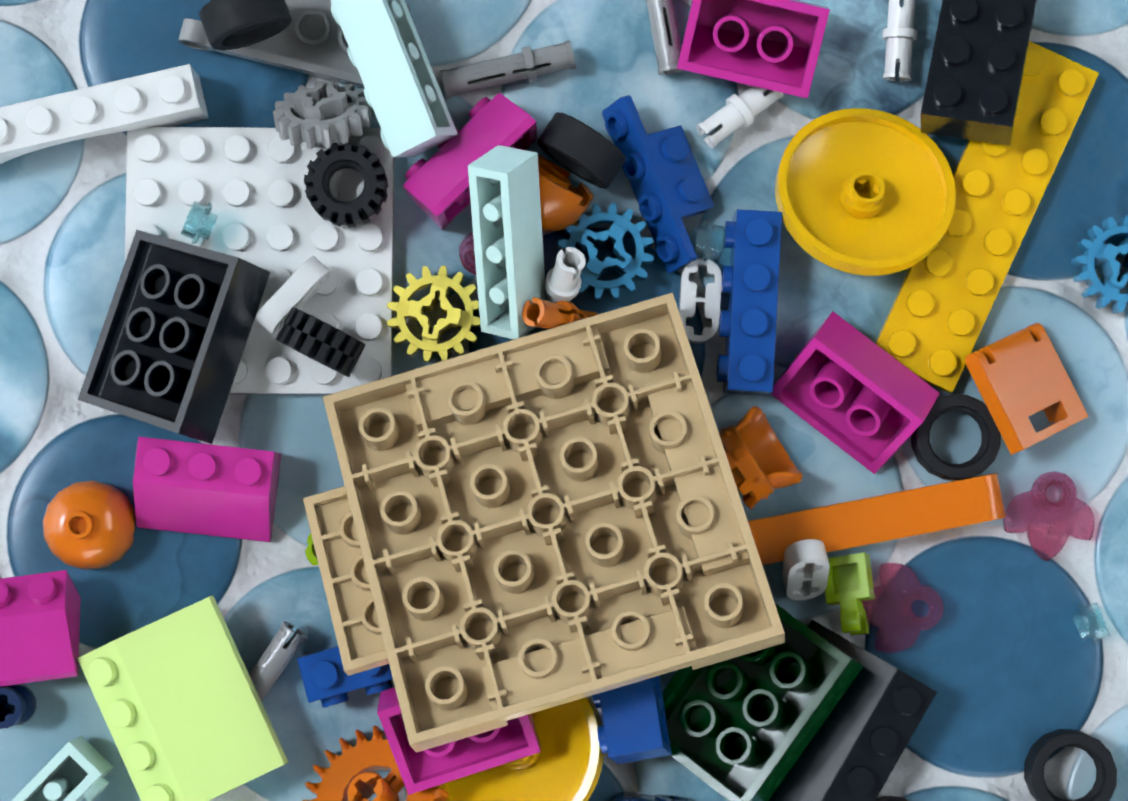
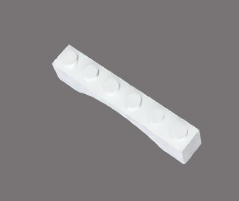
[0,64,209,164]

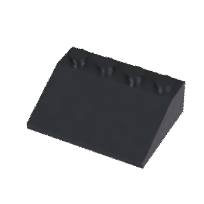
[78,230,270,444]
[768,619,937,801]

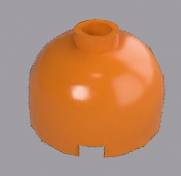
[538,155,593,232]
[43,480,136,570]

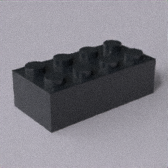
[921,0,1037,146]

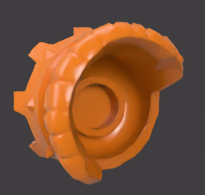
[719,406,803,510]

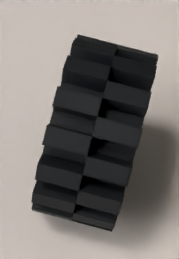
[304,142,389,228]
[276,307,366,377]

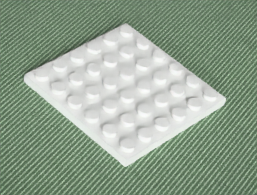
[125,127,395,395]

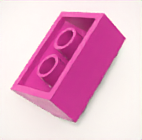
[677,0,830,99]
[402,93,537,230]
[771,311,940,474]
[133,437,282,542]
[0,570,81,687]
[377,687,541,795]

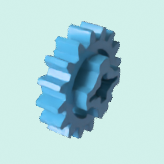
[557,203,654,301]
[1071,215,1128,314]

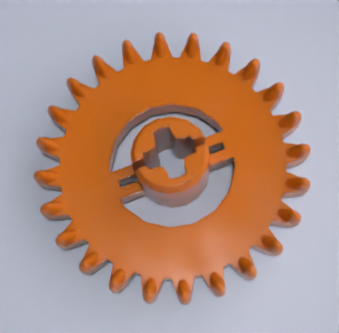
[302,725,449,801]

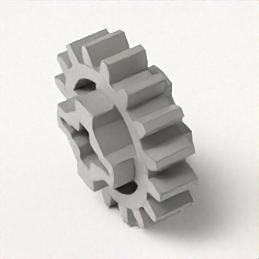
[273,81,373,149]

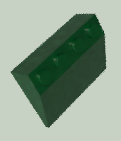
[662,603,863,801]

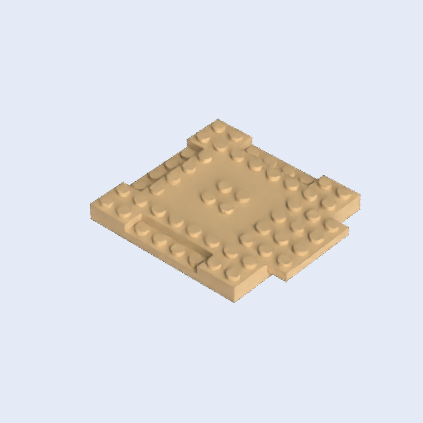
[303,292,785,753]

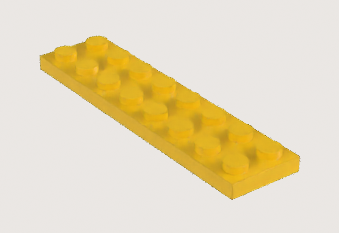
[875,41,1099,394]

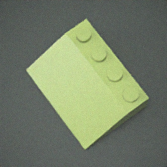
[77,595,288,801]

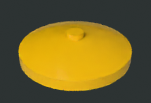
[775,108,956,276]
[437,696,604,801]

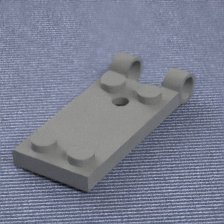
[178,0,410,88]

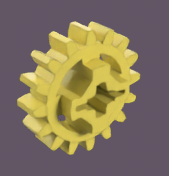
[387,265,480,363]

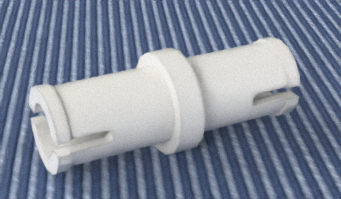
[882,0,918,81]
[696,86,784,148]
[545,247,586,303]

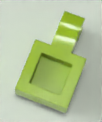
[825,552,875,636]

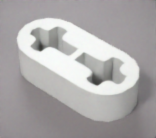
[256,256,331,334]
[679,258,722,344]
[782,539,830,600]

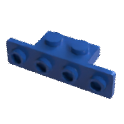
[602,95,715,273]

